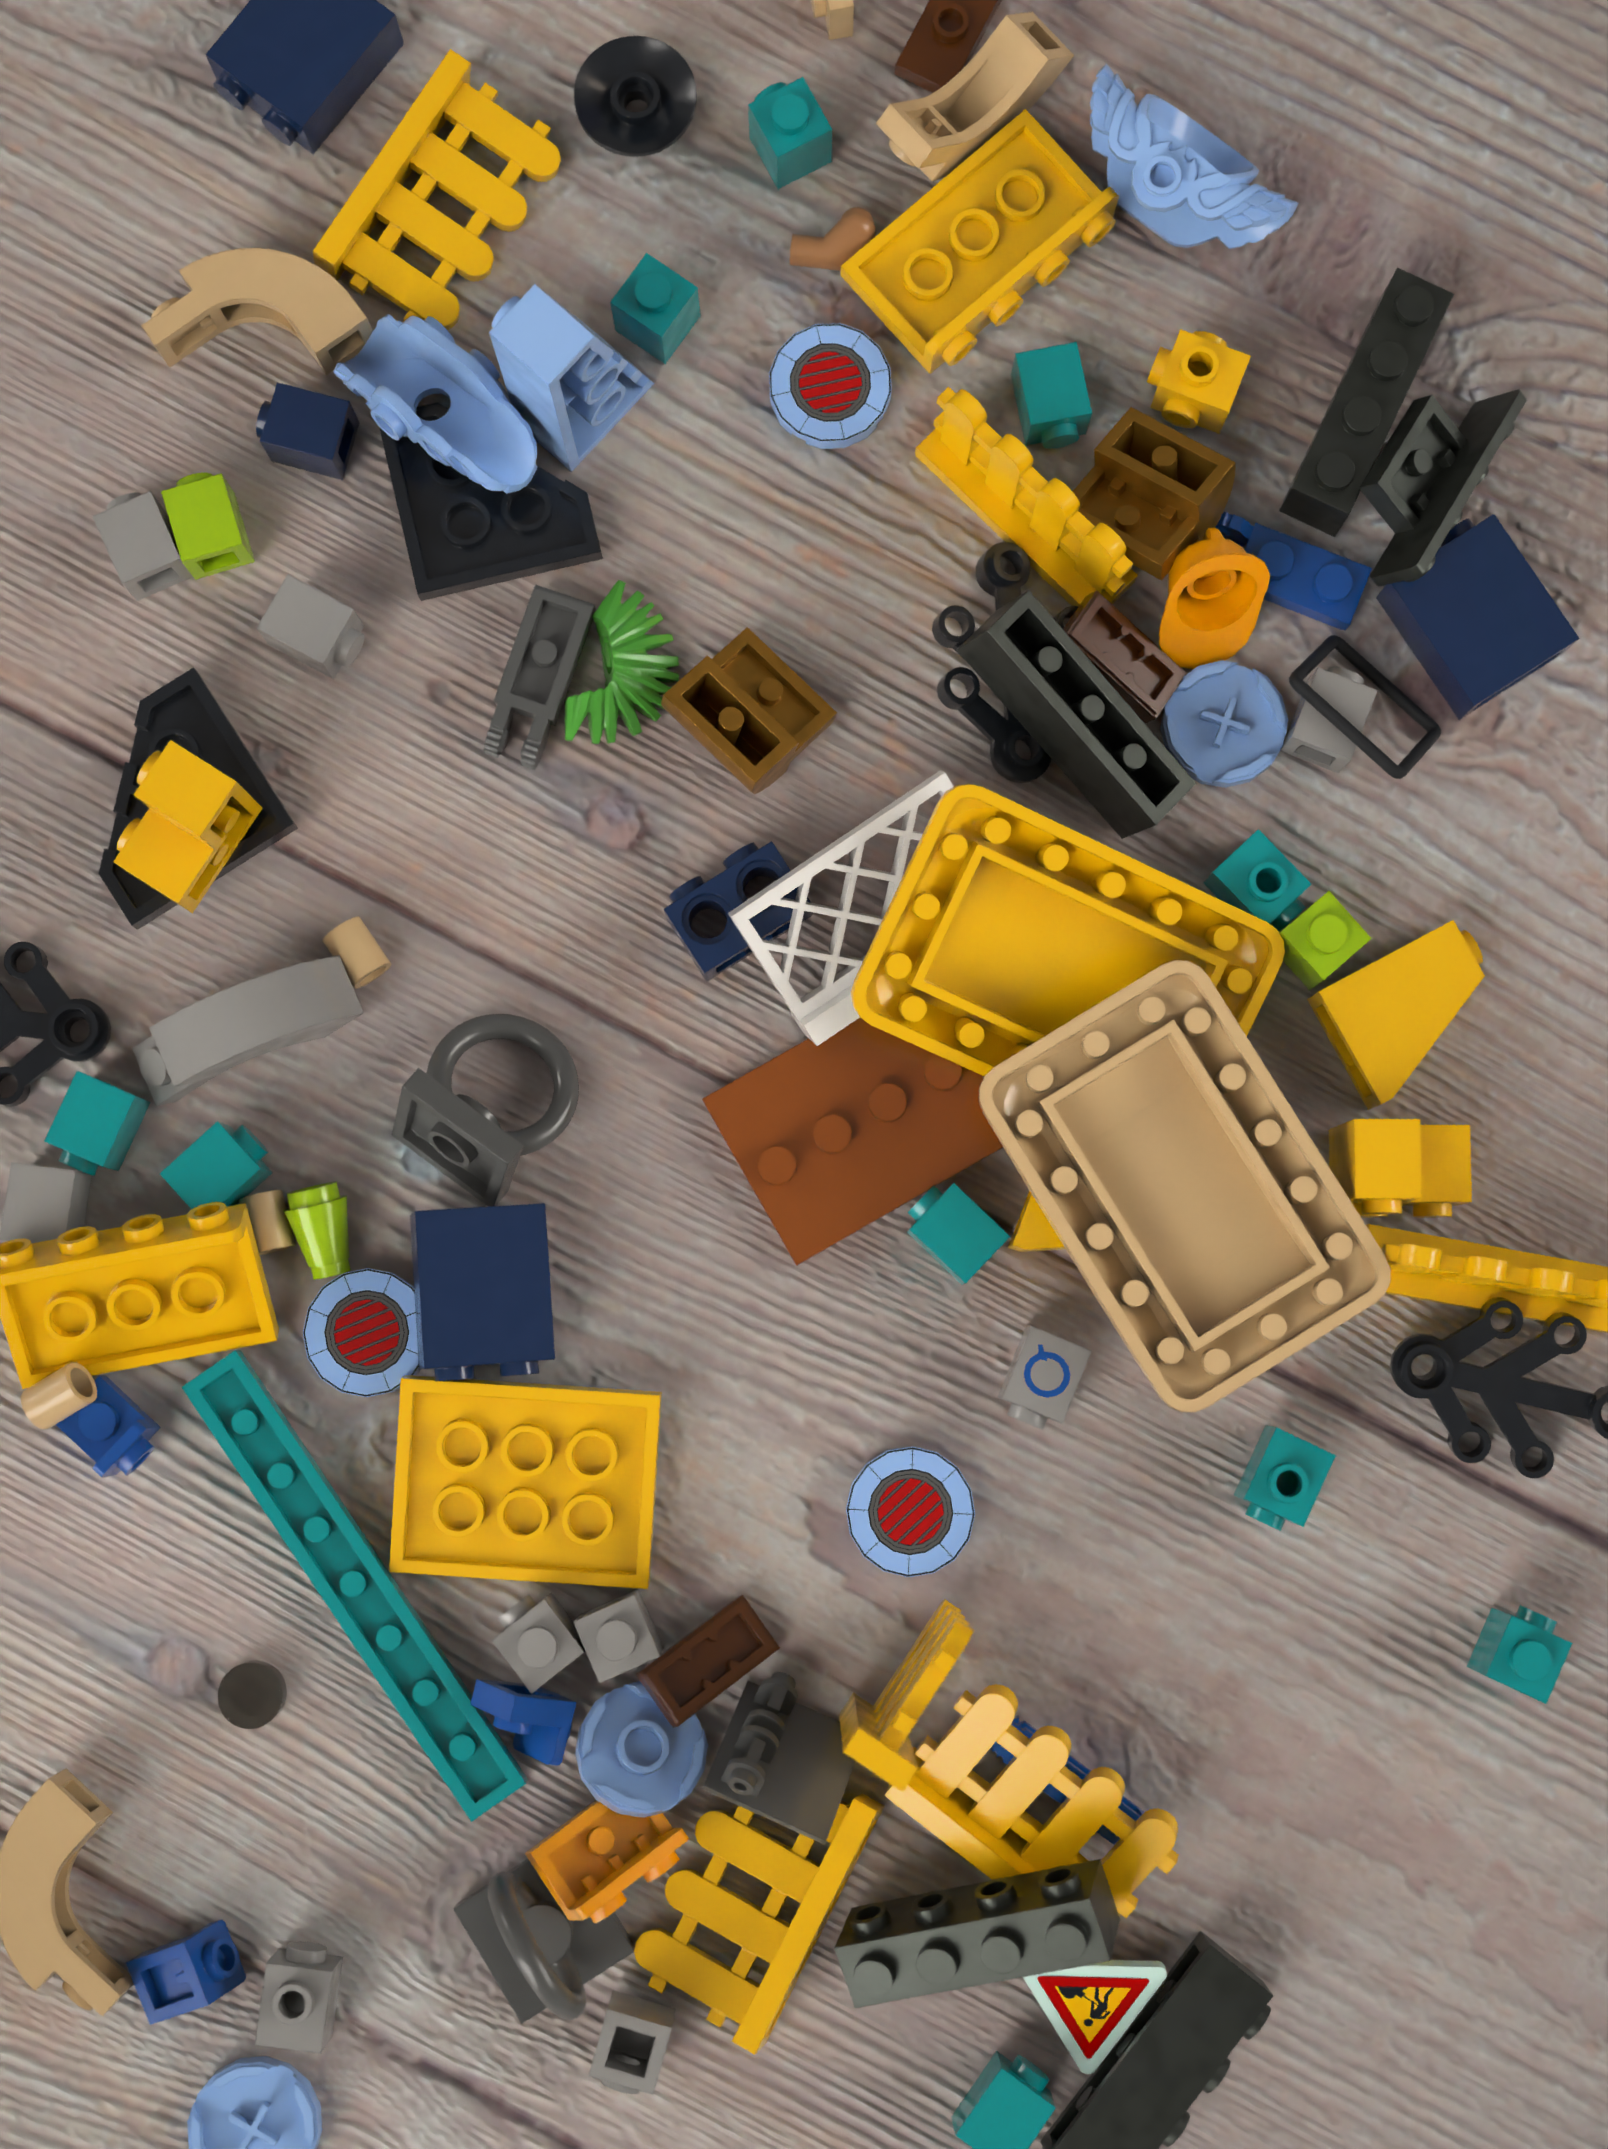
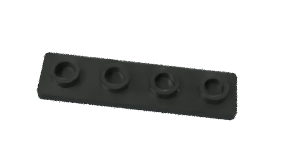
[1359,389,1527,587]

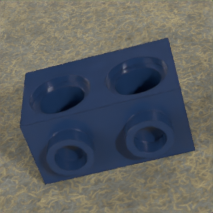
[664,841,813,982]

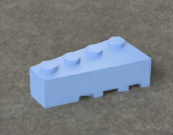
[489,284,654,472]

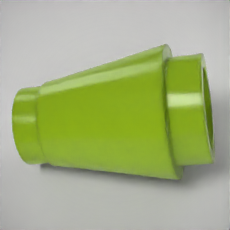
[284,1181,351,1280]

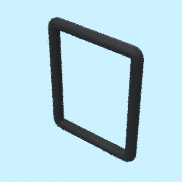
[1289,635,1441,779]

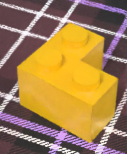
[113,740,262,914]
[1329,1119,1472,1218]

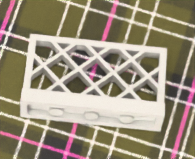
[728,770,954,1046]

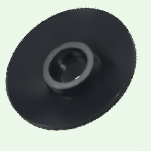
[574,36,697,157]

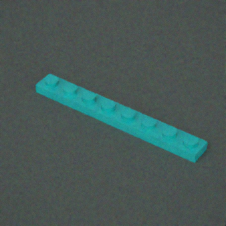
[182,1350,528,1822]

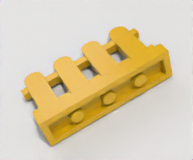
[313,49,561,330]
[915,386,1138,606]
[1366,1224,1608,1333]
[839,1599,974,1792]
[884,1684,1179,1918]
[634,1793,885,2055]

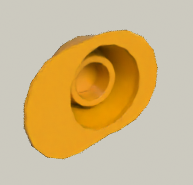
[1159,528,1270,669]

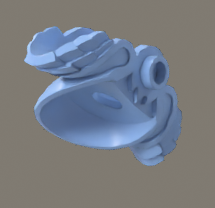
[1090,64,1299,249]
[333,314,538,494]

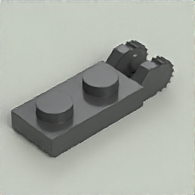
[483,585,596,770]

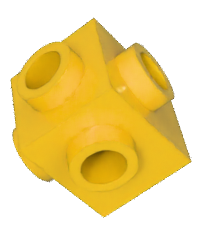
[1146,329,1251,434]

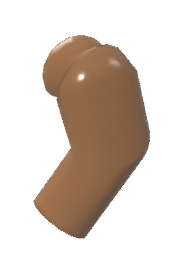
[789,207,876,271]

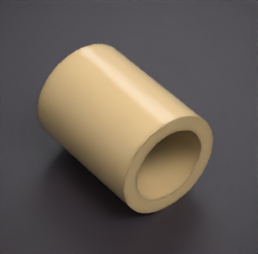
[323,916,392,989]
[238,1190,295,1255]
[21,1362,97,1430]

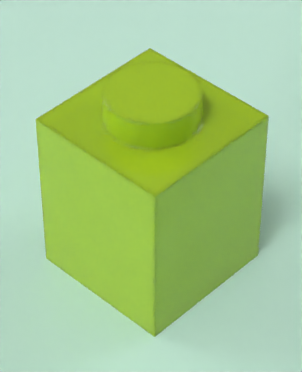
[161,472,255,580]
[1280,891,1372,990]

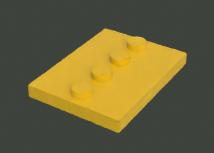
[389,1375,662,1589]

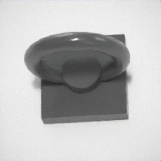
[392,1014,579,1207]
[453,1859,635,2024]

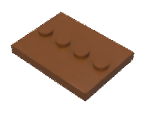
[702,1018,1004,1266]

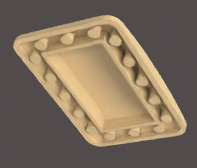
[979,960,1391,1413]

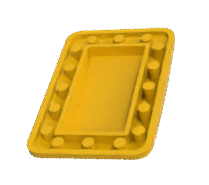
[851,783,1285,1077]

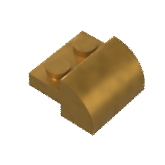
[1073,407,1236,581]
[661,627,837,794]

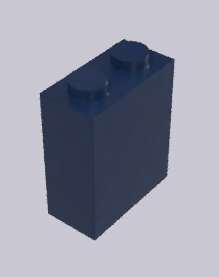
[205,0,404,155]
[1376,514,1580,720]
[410,1203,555,1381]

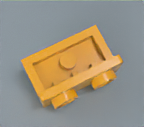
[525,1800,689,1924]

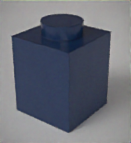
[256,382,360,480]

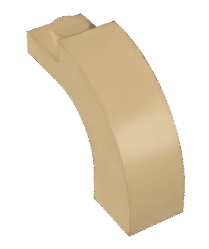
[876,12,1074,181]
[141,248,373,376]
[0,1769,133,2016]

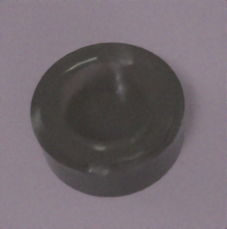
[218,1660,287,1729]

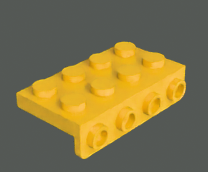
[840,109,1119,374]
[0,1202,279,1389]

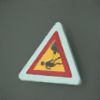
[1023,1960,1167,2074]

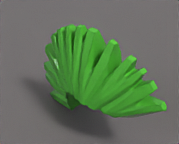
[565,580,679,744]

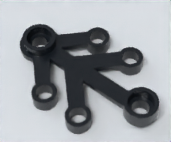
[932,542,1079,783]
[0,941,111,1107]
[1390,1297,1608,1479]

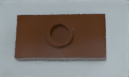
[895,0,1002,93]
[1063,590,1187,724]
[635,1595,780,1728]

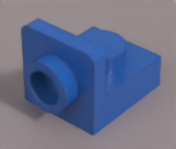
[56,1375,161,1478]
[470,1679,577,1766]
[126,1920,246,2025]

